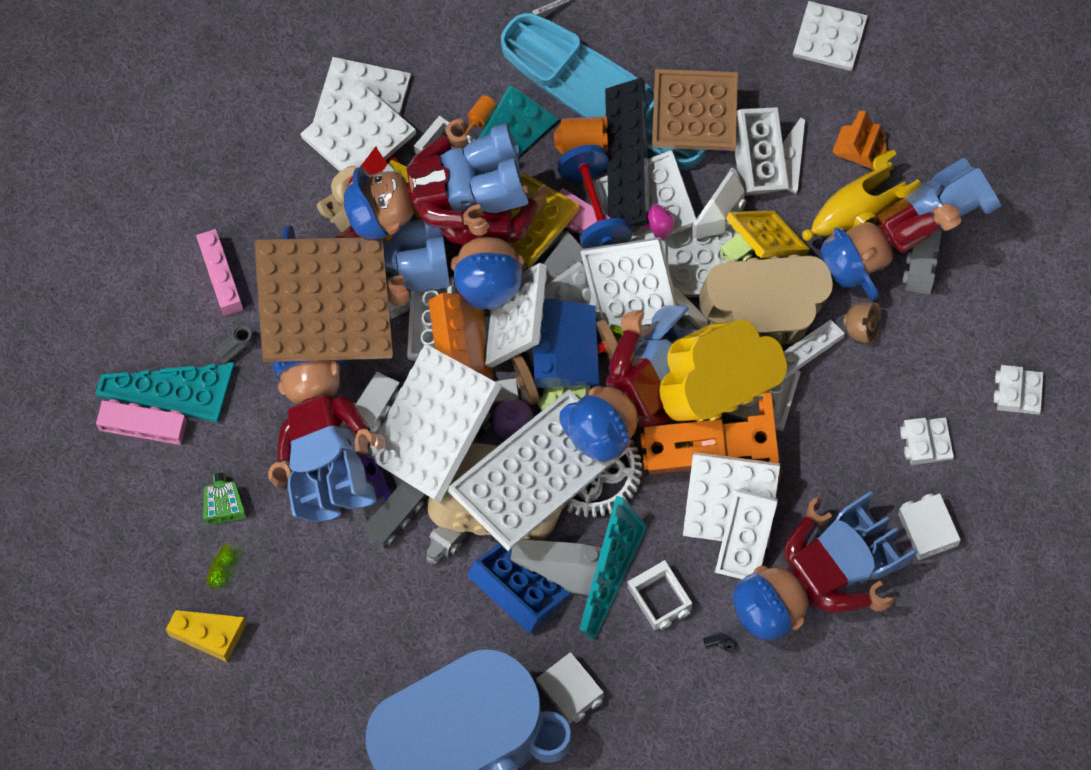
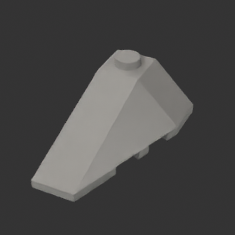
[510,540,602,596]

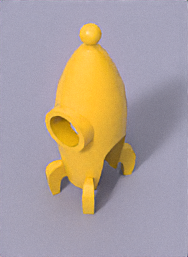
[802,150,921,241]

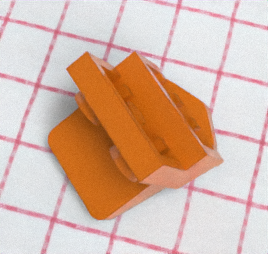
[833,111,888,170]

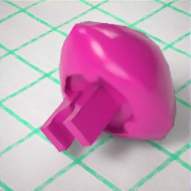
[642,204,675,240]

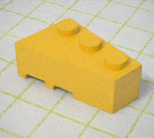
[166,610,247,662]

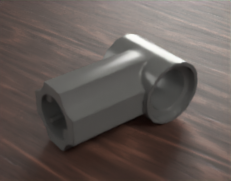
[214,325,255,364]

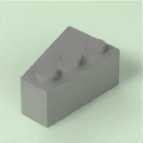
[902,230,942,294]
[544,231,584,286]

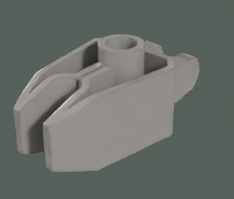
[426,526,467,565]

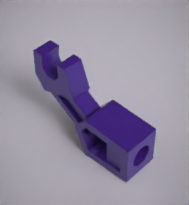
[360,454,392,505]

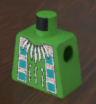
[203,473,247,525]

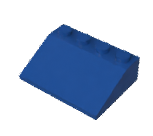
[533,299,599,388]
[467,542,573,634]

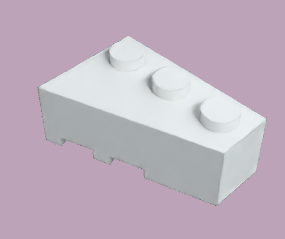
[351,372,399,449]

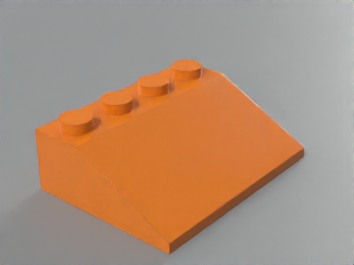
[428,293,494,381]

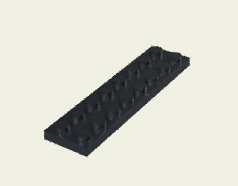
[605,78,650,229]

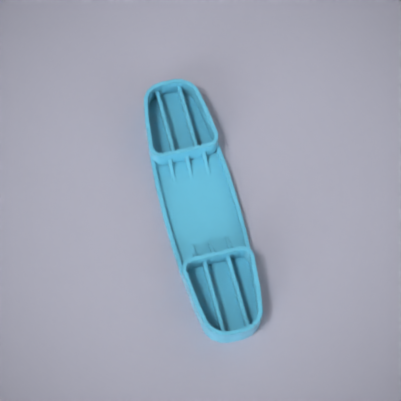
[501,13,709,170]

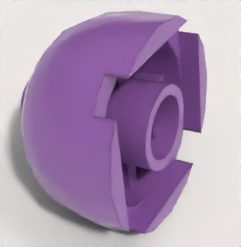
[492,398,534,440]

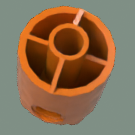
[554,116,609,155]

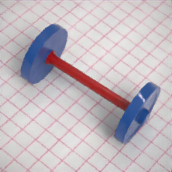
[557,145,632,249]

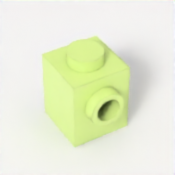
[720,234,753,262]

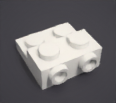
[994,365,1043,414]
[900,417,954,466]

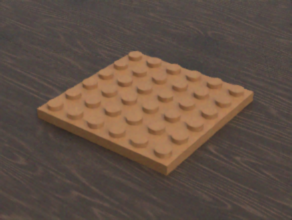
[254,238,393,362]

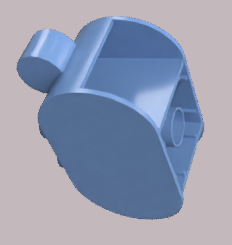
[366,650,571,770]

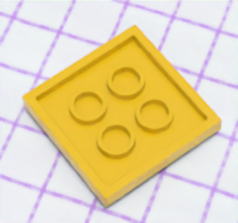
[726,210,810,258]

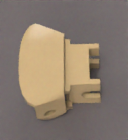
[316,165,358,233]

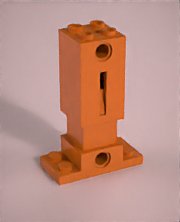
[640,393,781,483]

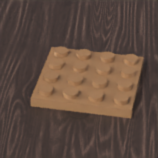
[652,69,738,151]

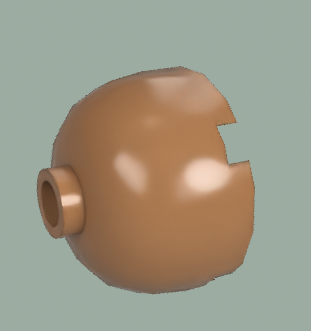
[843,301,881,343]

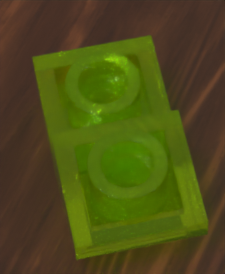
[206,543,234,591]

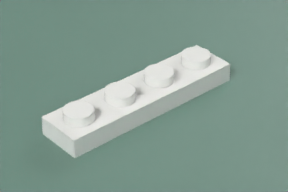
[783,319,845,380]

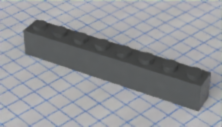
[363,412,493,549]

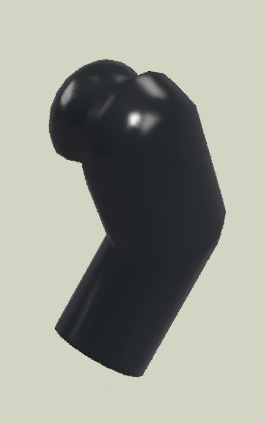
[703,633,735,652]

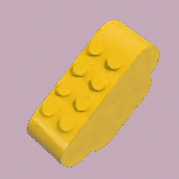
[660,320,787,422]

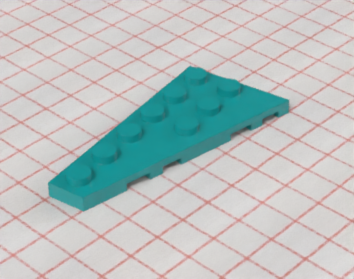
[479,86,559,174]
[95,362,235,423]
[579,496,648,640]

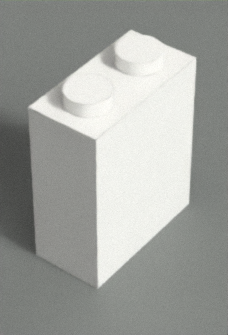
[898,494,960,560]
[536,652,604,724]

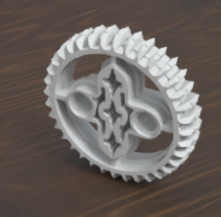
[562,440,642,518]

